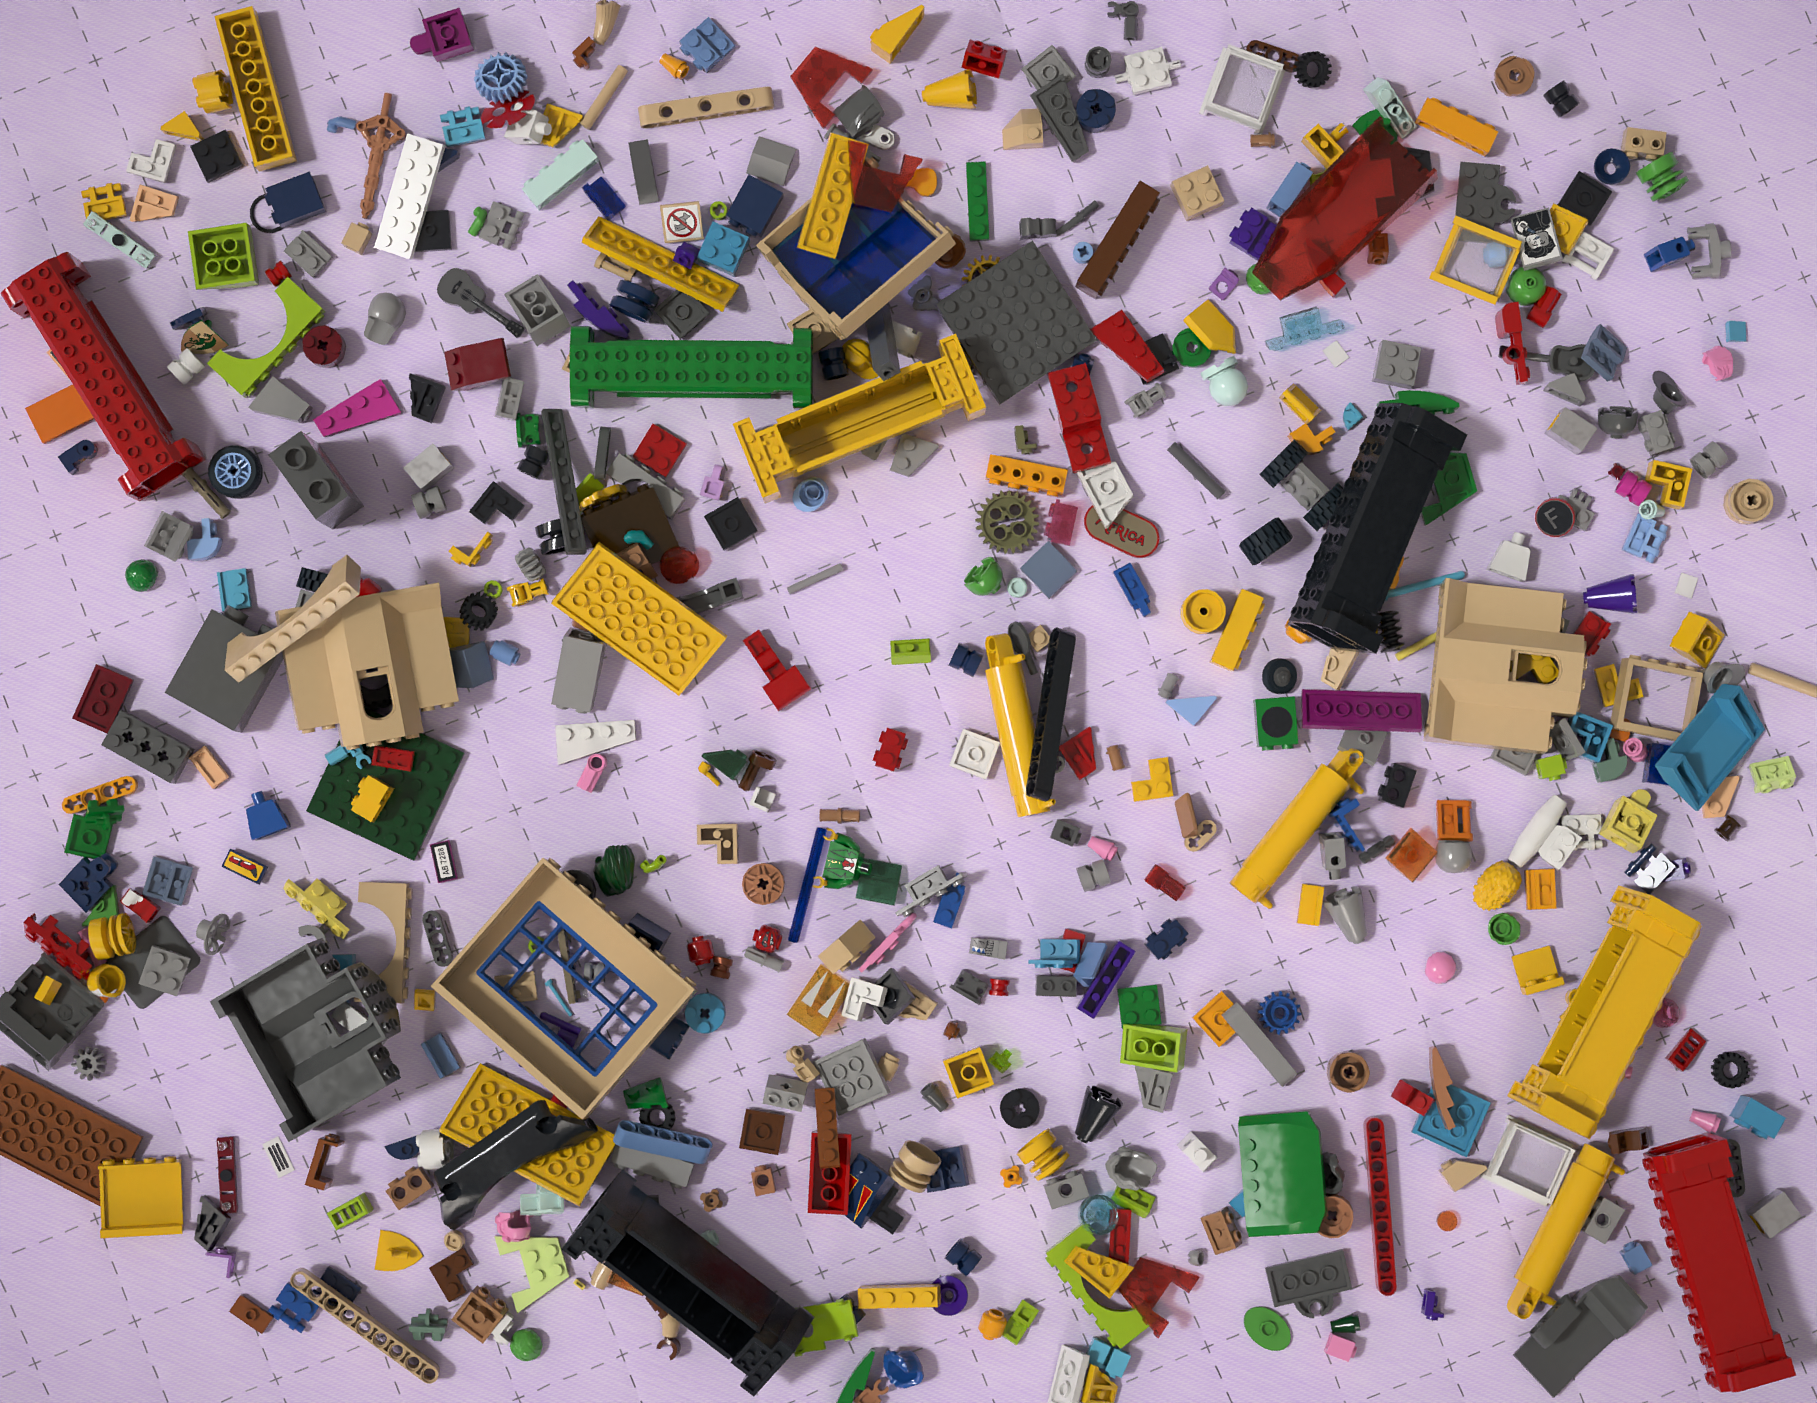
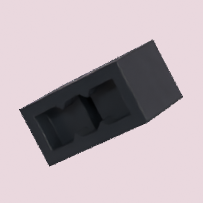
[1377,763,1417,808]

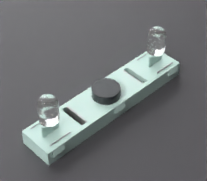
[83,211,156,268]

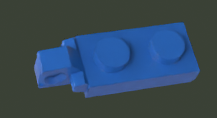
[1113,563,1151,617]
[933,873,966,929]

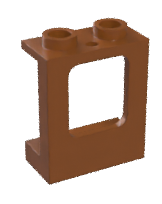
[305,1133,345,1191]

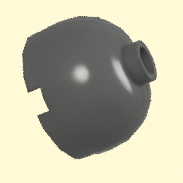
[1598,406,1638,439]

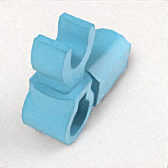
[325,744,372,769]

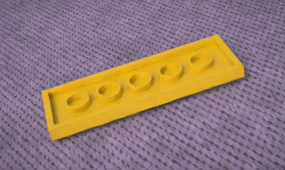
[797,132,869,259]

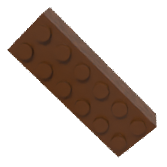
[1075,181,1160,299]

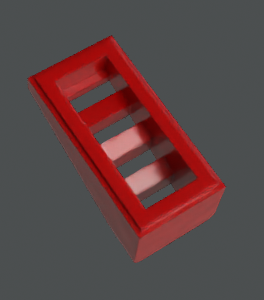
[1665,1028,1706,1072]

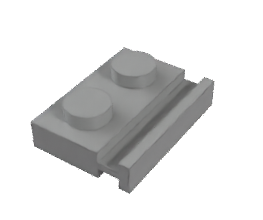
[284,230,333,278]

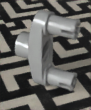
[1687,223,1731,279]

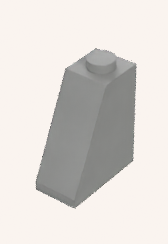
[248,376,313,423]

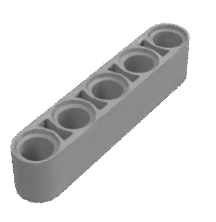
[1222,1002,1298,1087]

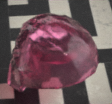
[1653,998,1680,1028]

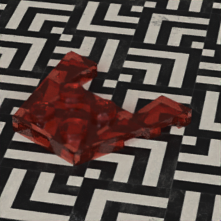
[790,47,873,129]
[848,140,923,212]
[1118,1257,1200,1339]

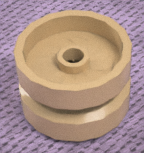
[1723,479,1773,525]

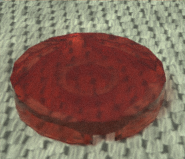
[660,546,699,584]

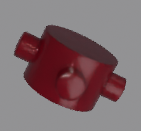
[1608,463,1625,480]

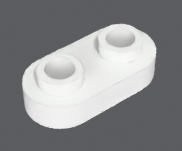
[859,124,894,150]

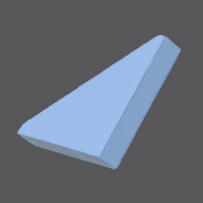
[1165,696,1217,726]

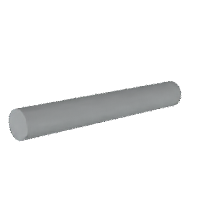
[787,563,843,594]

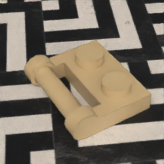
[594,253,638,282]

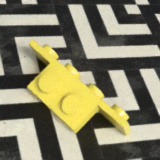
[283,879,349,940]

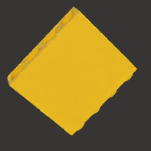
[98,1156,184,1238]

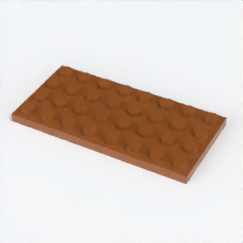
[0,1064,143,1206]

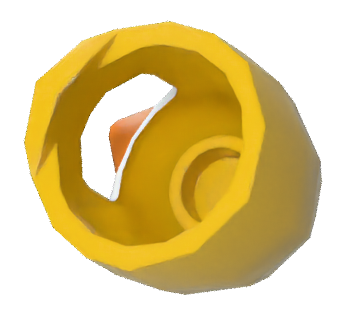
[87,964,126,1003]

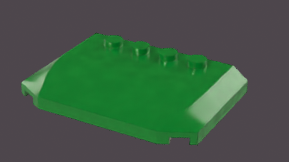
[1238,1111,1327,1237]

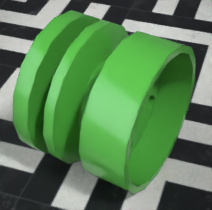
[1636,152,1689,202]

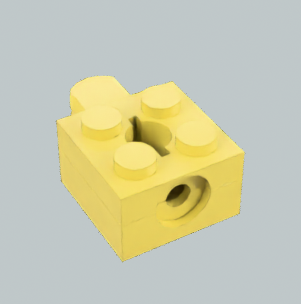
[1599,789,1658,854]

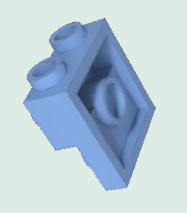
[679,17,735,73]

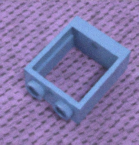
[1266,162,1313,219]

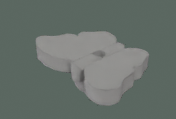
[908,275,939,311]

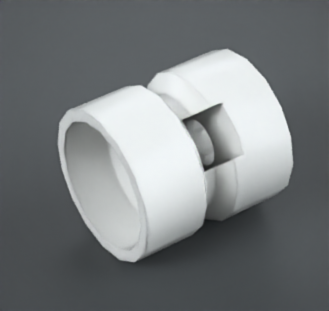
[167,348,205,385]

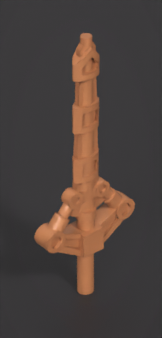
[356,93,406,219]

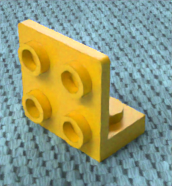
[1511,946,1565,995]

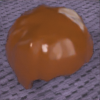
[932,233,966,269]

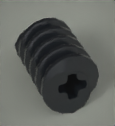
[1377,611,1405,653]

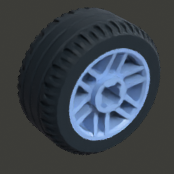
[208,445,263,499]

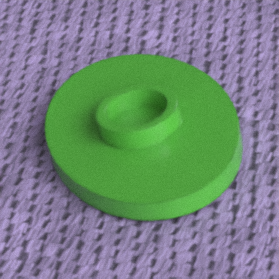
[1244,1307,1291,1351]

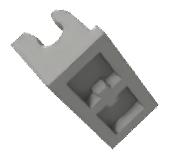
[494,377,524,420]

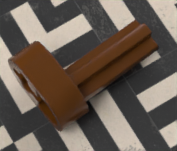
[738,750,777,791]

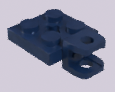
[59,853,118,913]

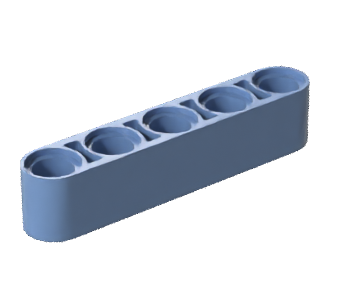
[613,1120,713,1164]

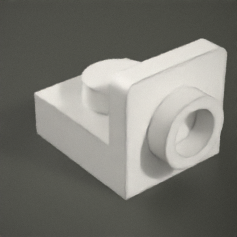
[492,1311,515,1345]

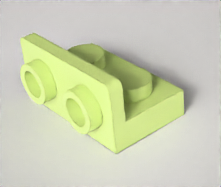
[1749,756,1796,793]

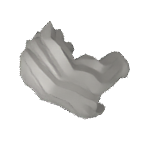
[1105,1147,1157,1191]

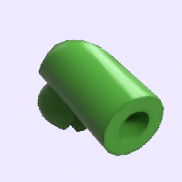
[468,207,487,237]

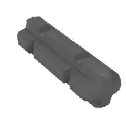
[1359,835,1395,864]

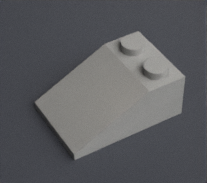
[504,274,570,346]

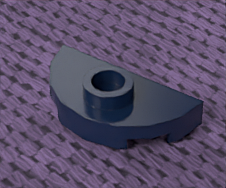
[384,1135,419,1160]

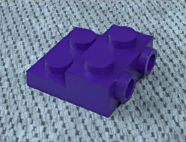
[1229,207,1284,263]

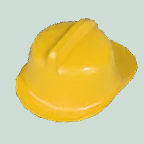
[842,339,878,379]

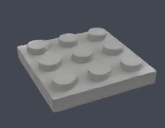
[813,1038,891,1116]

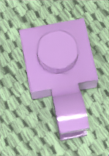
[700,464,724,501]

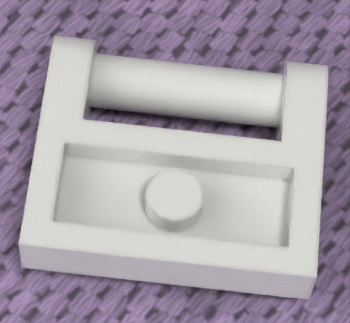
[1562,231,1614,280]

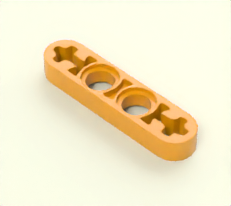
[62,776,138,814]

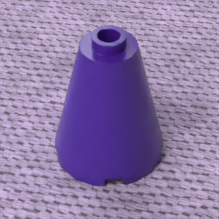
[1583,574,1637,614]

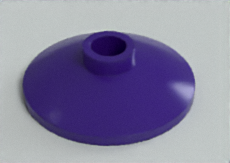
[932,1275,968,1316]

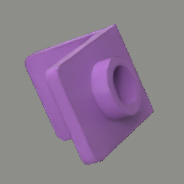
[1209,267,1240,301]
[205,1248,236,1278]

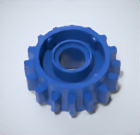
[1257,991,1301,1035]

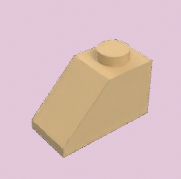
[1438,1159,1487,1192]

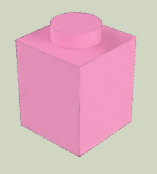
[1324,1332,1357,1362]

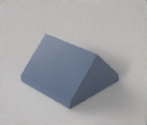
[449,641,494,688]

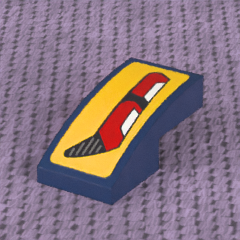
[222,849,268,885]

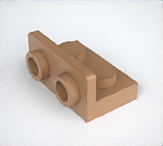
[1200,1206,1242,1255]

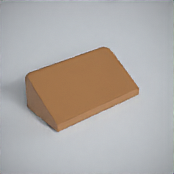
[1175,793,1198,838]

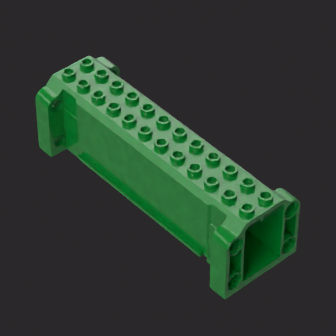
[570,326,813,410]

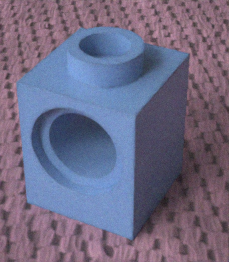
[1619,1241,1652,1275]

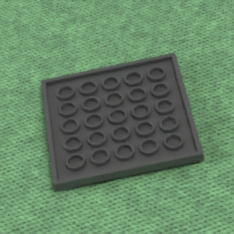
[935,241,1097,405]

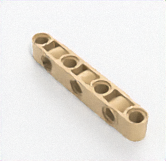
[638,87,775,128]

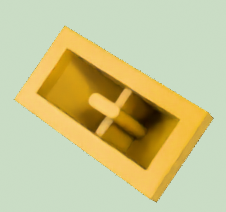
[160,111,204,141]

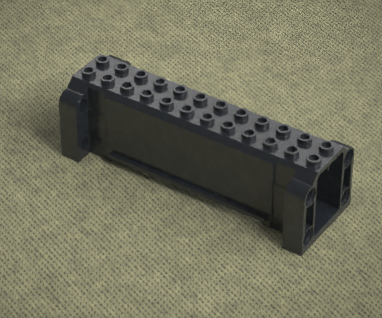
[1288,403,1468,654]
[562,1169,814,1397]

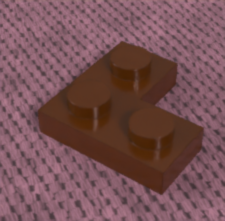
[429,1247,474,1302]

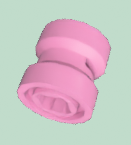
[1623,738,1648,762]

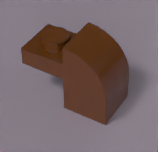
[1608,1128,1649,1154]

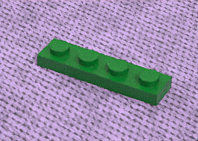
[966,161,989,241]

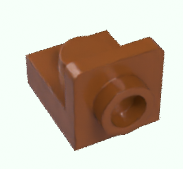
[572,36,596,70]
[1367,233,1389,265]

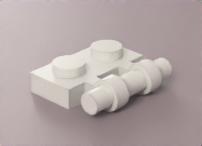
[1560,814,1603,851]

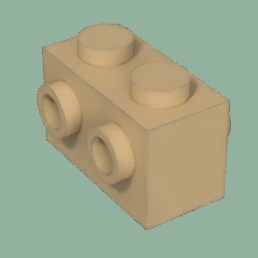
[1621,127,1667,162]

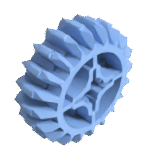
[474,52,528,104]

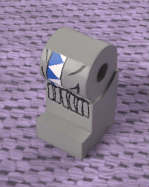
[969,937,1008,960]

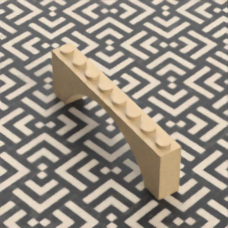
[225,555,361,682]

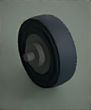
[1262,658,1297,694]

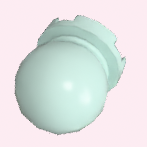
[1201,356,1248,406]

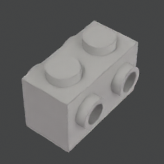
[1638,410,1675,456]

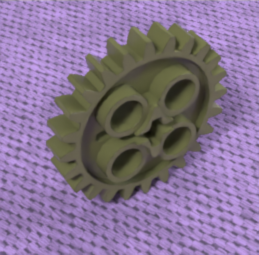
[975,490,1039,554]

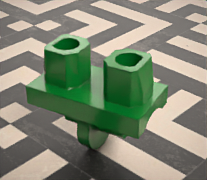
[84,799,125,830]

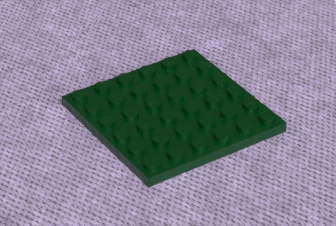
[306,708,465,861]

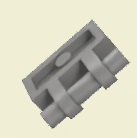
[479,201,524,250]

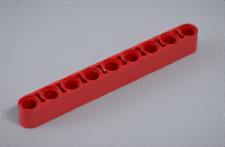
[1363,1116,1397,1296]

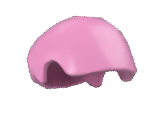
[1425,952,1456,984]

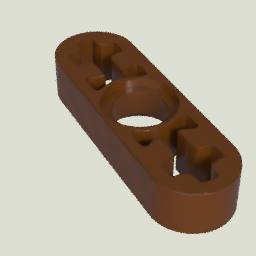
[1246,40,1299,72]

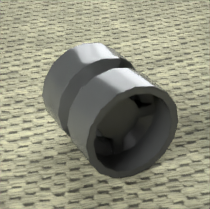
[1084,46,1111,78]

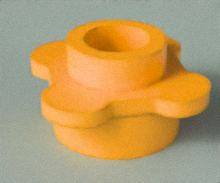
[1000,1165,1022,1188]

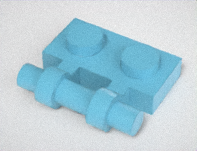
[440,106,486,148]

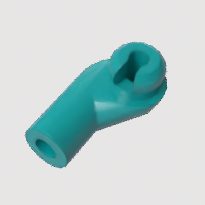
[624,530,654,550]

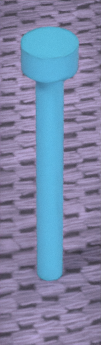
[545,979,573,1017]

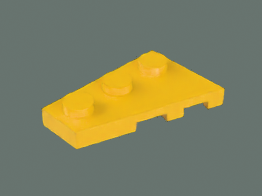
[1064,1246,1134,1299]

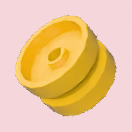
[1180,589,1226,634]

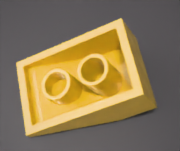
[870,5,925,64]

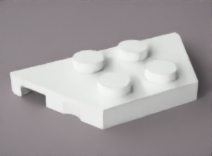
[1076,462,1133,529]

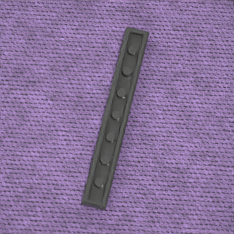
[541,409,587,555]

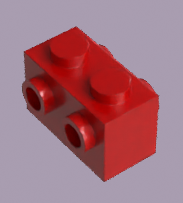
[961,40,1007,79]
[872,728,908,772]

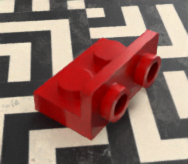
[1573,611,1611,657]

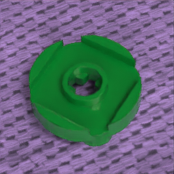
[1172,328,1211,368]

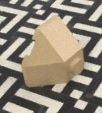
[1002,108,1043,150]

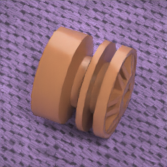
[742,863,785,905]
[1319,1194,1353,1238]

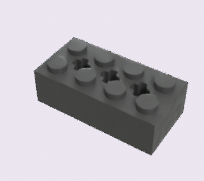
[101,710,195,784]

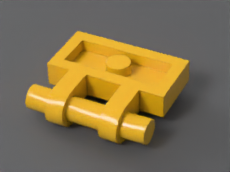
[81,183,127,220]

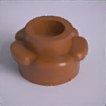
[943,1021,960,1040]

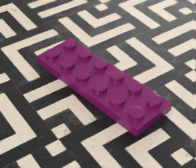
[1301,689,1422,732]

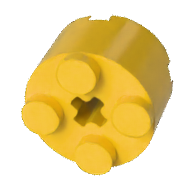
[192,70,233,114]

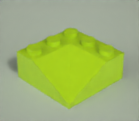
[188,223,259,290]

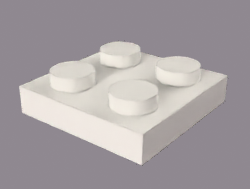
[949,729,1000,780]

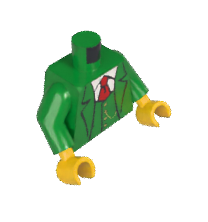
[813,828,872,889]

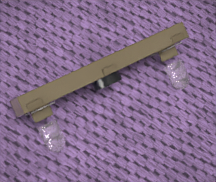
[558,929,593,1004]

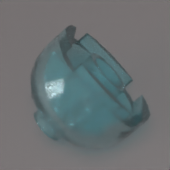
[1078,1195,1119,1235]

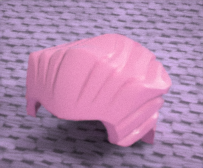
[1702,346,1733,381]

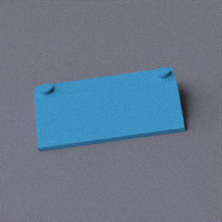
[1655,684,1765,811]

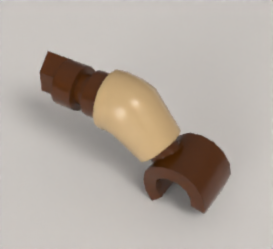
[645,1297,681,1360]

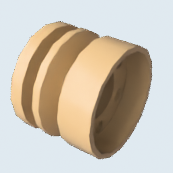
[888,1140,941,1193]

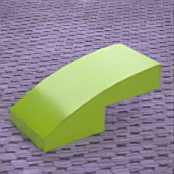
[1002,1300,1039,1345]

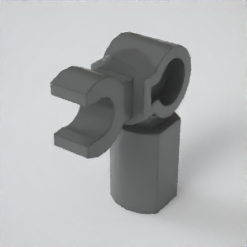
[1107,1,1139,40]

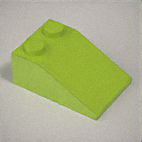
[1120,1024,1187,1073]

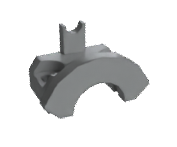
[298,924,329,944]

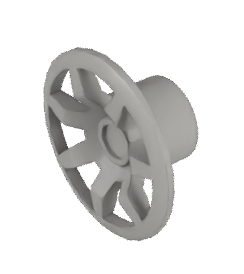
[196,914,230,955]

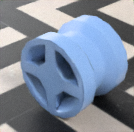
[1073,242,1093,264]

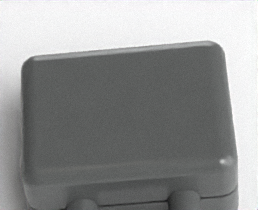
[105,916,200,1009]

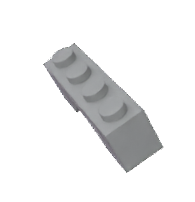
[606,453,685,520]

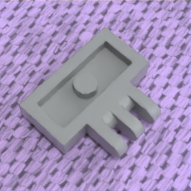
[1557,488,1595,531]

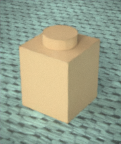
[341,222,372,255]

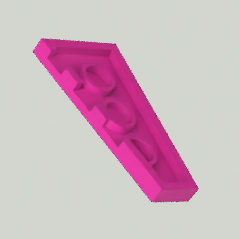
[313,379,402,437]

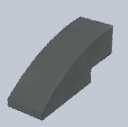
[628,139,659,205]

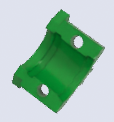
[516,413,541,448]

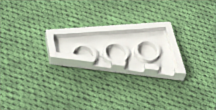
[555,720,636,765]

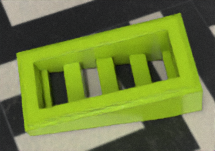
[327,1193,373,1231]

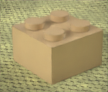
[1170,165,1224,221]

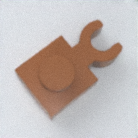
[853,1378,889,1403]

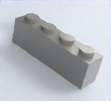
[610,1145,695,1189]

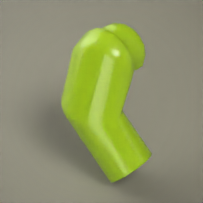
[640,855,666,874]

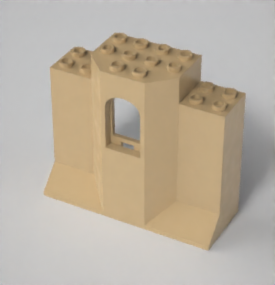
[1423,578,1587,754]
[275,583,459,750]

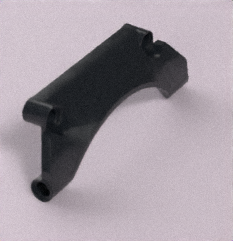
[434,1100,598,1230]

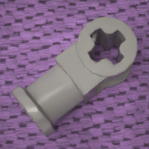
[1124,382,1167,418]

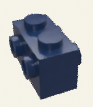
[1144,918,1188,960]

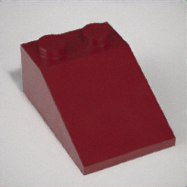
[444,338,511,391]

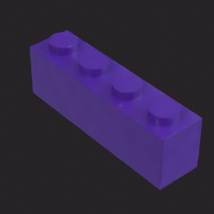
[1076,940,1136,1019]

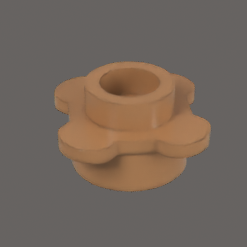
[700,1189,723,1212]

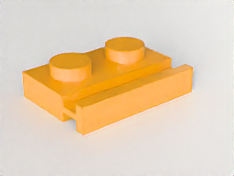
[1524,869,1557,910]

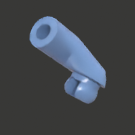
[327,116,356,133]

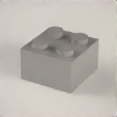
[1372,340,1421,389]
[138,945,192,996]

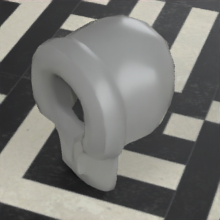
[364,292,406,345]
[1435,823,1472,874]

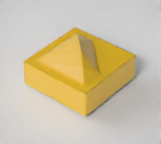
[414,989,435,1011]

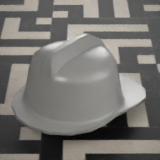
[1700,662,1745,693]

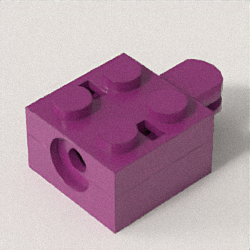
[410,8,474,62]

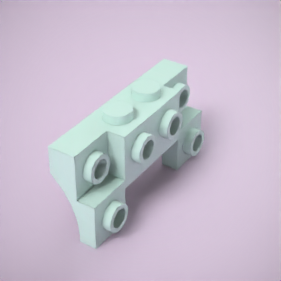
[520,1184,564,1216]

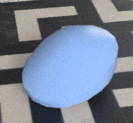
[792,477,829,512]

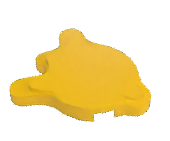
[579,484,627,512]

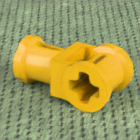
[506,578,549,607]

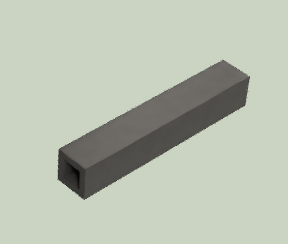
[861,279,901,381]

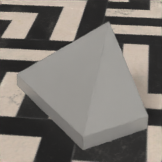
[1543,373,1586,406]

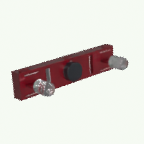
[216,1136,238,1213]

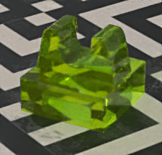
[987,1049,1012,1073]

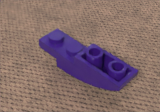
[567,280,631,340]

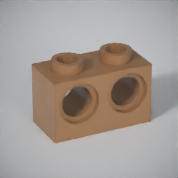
[386,1166,435,1210]

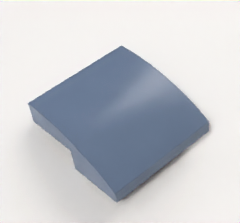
[1581,324,1627,382]
[1020,541,1077,599]
[142,856,193,906]

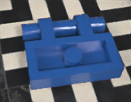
[268,1282,320,1333]

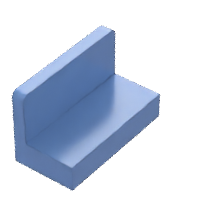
[1073,942,1108,987]
[421,1033,460,1079]

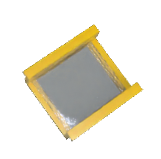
[1429,215,1522,305]

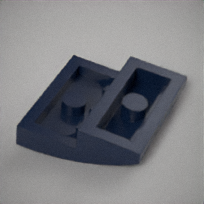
[927,1145,970,1193]

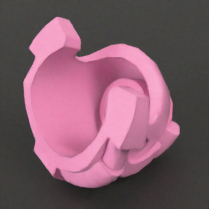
[495,1210,534,1243]

